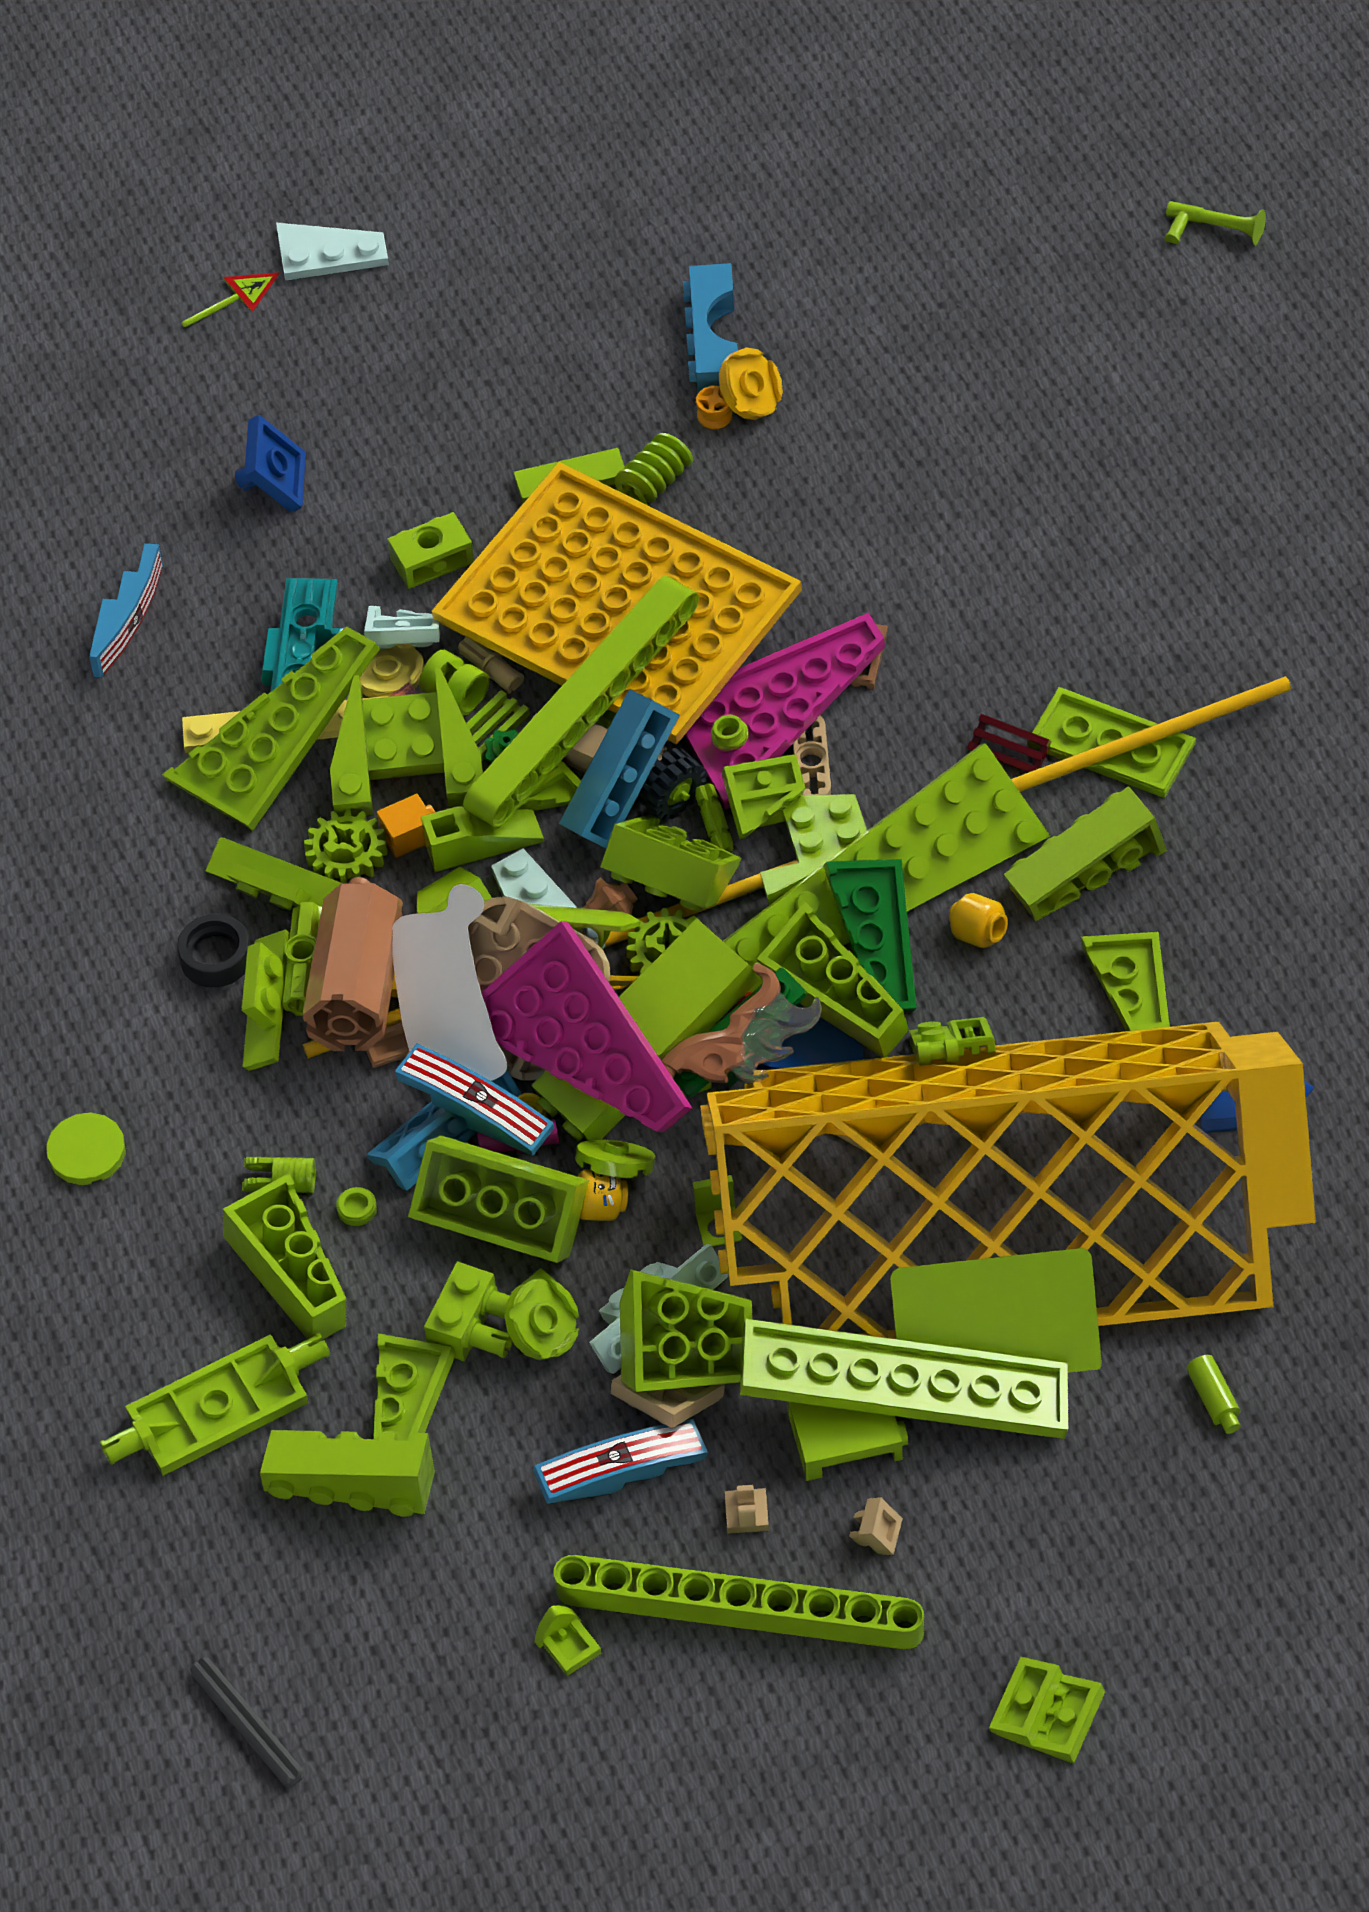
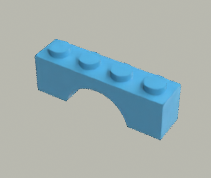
[683,263,738,394]

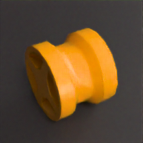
[696,386,732,429]

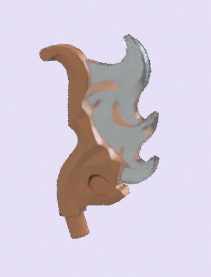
[661,963,822,1083]

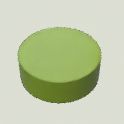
[336,1187,377,1226]

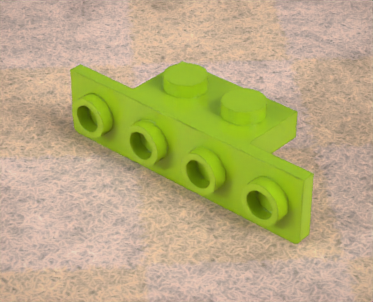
[205,837,343,911]
[242,929,290,1071]

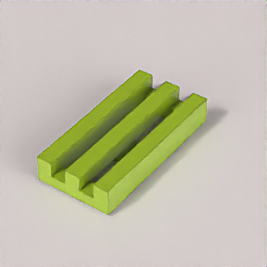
[466,690,530,761]
[947,1017,996,1056]

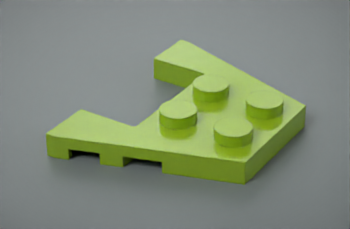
[760,794,867,905]

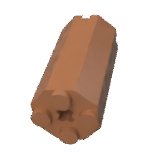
[302,877,403,1051]

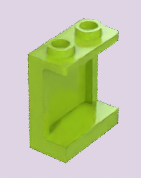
[787,1401,908,1481]

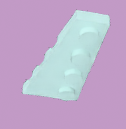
[491,848,606,949]

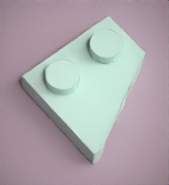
[364,606,441,649]

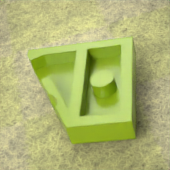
[721,754,806,839]

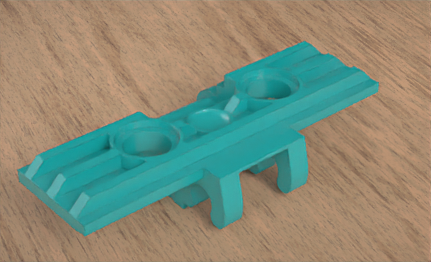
[261,578,343,692]

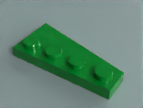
[823,859,917,1012]

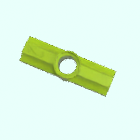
[282,902,322,1016]

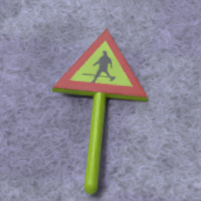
[182,272,281,327]

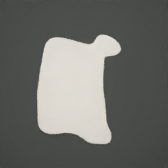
[392,884,507,1081]

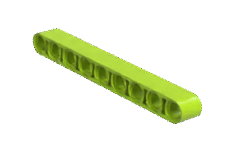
[463,575,699,828]
[554,1555,924,1649]

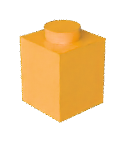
[377,793,435,858]

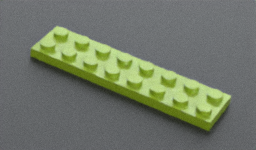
[740,1319,1068,1439]

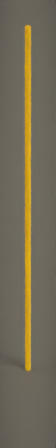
[302,676,1291,1059]

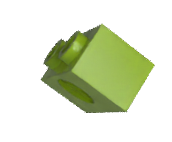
[387,512,474,589]

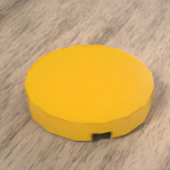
[719,347,783,420]

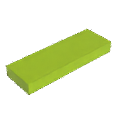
[514,448,625,504]

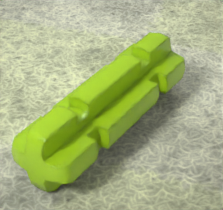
[695,784,733,852]

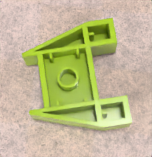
[330,667,483,817]

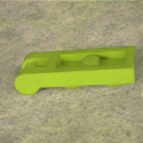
[909,1022,959,1066]

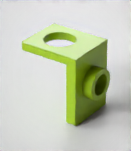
[692,1175,743,1247]

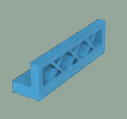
[366,1070,522,1190]

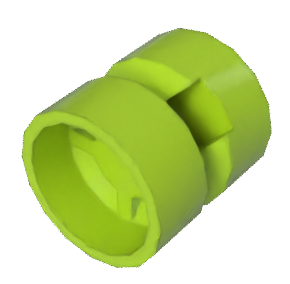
[419,649,490,716]

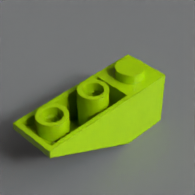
[421,806,544,872]

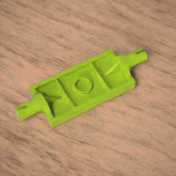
[99,1333,331,1476]

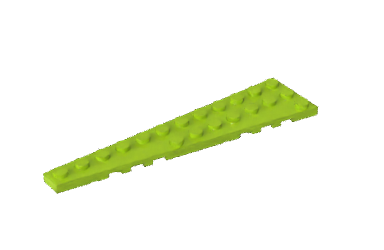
[723,743,1050,992]

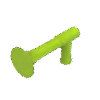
[1164,201,1266,246]

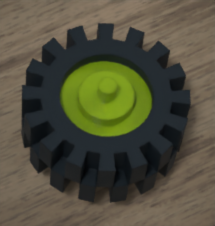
[637,748,707,821]

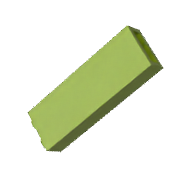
[531,918,759,1142]

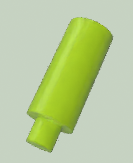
[1186,1355,1241,1434]

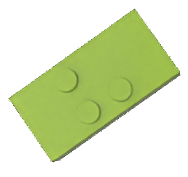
[408,1136,590,1263]

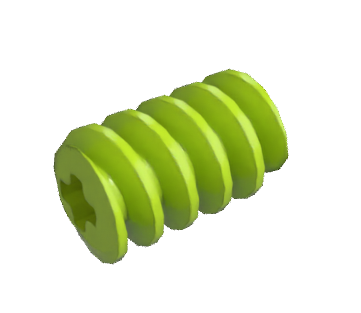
[615,433,693,505]

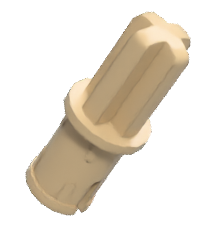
[458,637,524,694]

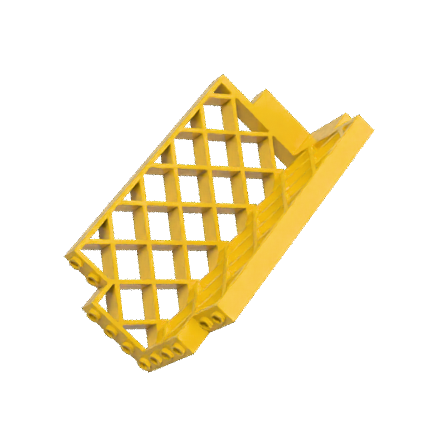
[700,1022,1316,1339]

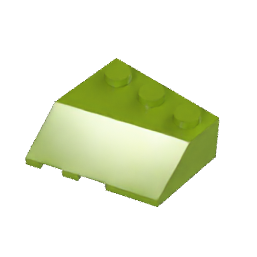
[600,814,741,911]
[620,1269,752,1392]

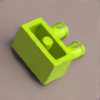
[424,1261,513,1362]

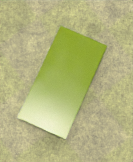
[1027,687,1196,798]

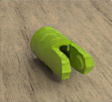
[242,1157,316,1194]

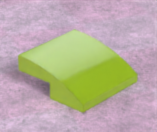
[989,1657,1105,1763]

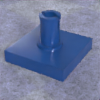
[235,414,306,511]

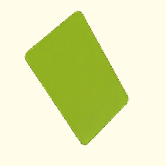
[890,1248,1102,1373]

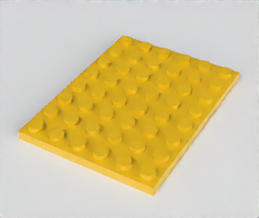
[432,462,802,745]

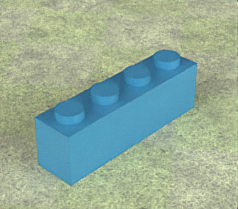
[559,689,680,848]

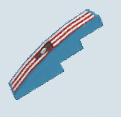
[89,543,163,678]
[395,1043,555,1156]
[533,1419,708,1504]

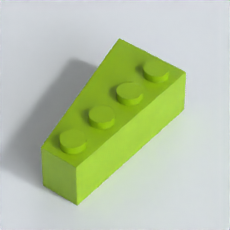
[1004,786,1167,921]
[757,902,909,1058]
[223,1173,346,1340]
[260,1430,435,1517]

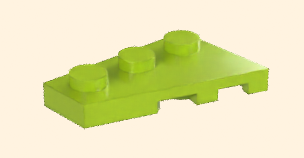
[1081,932,1170,1031]
[374,1334,456,1440]

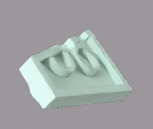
[276,223,389,281]

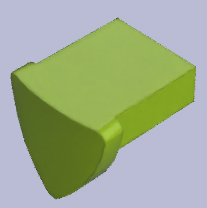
[534,1605,602,1676]

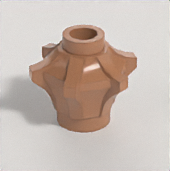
[582,877,638,915]

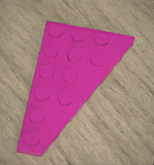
[684,613,886,810]
[481,921,692,1133]

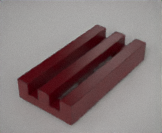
[967,714,1052,773]

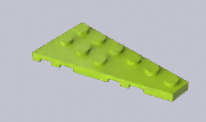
[162,626,380,831]

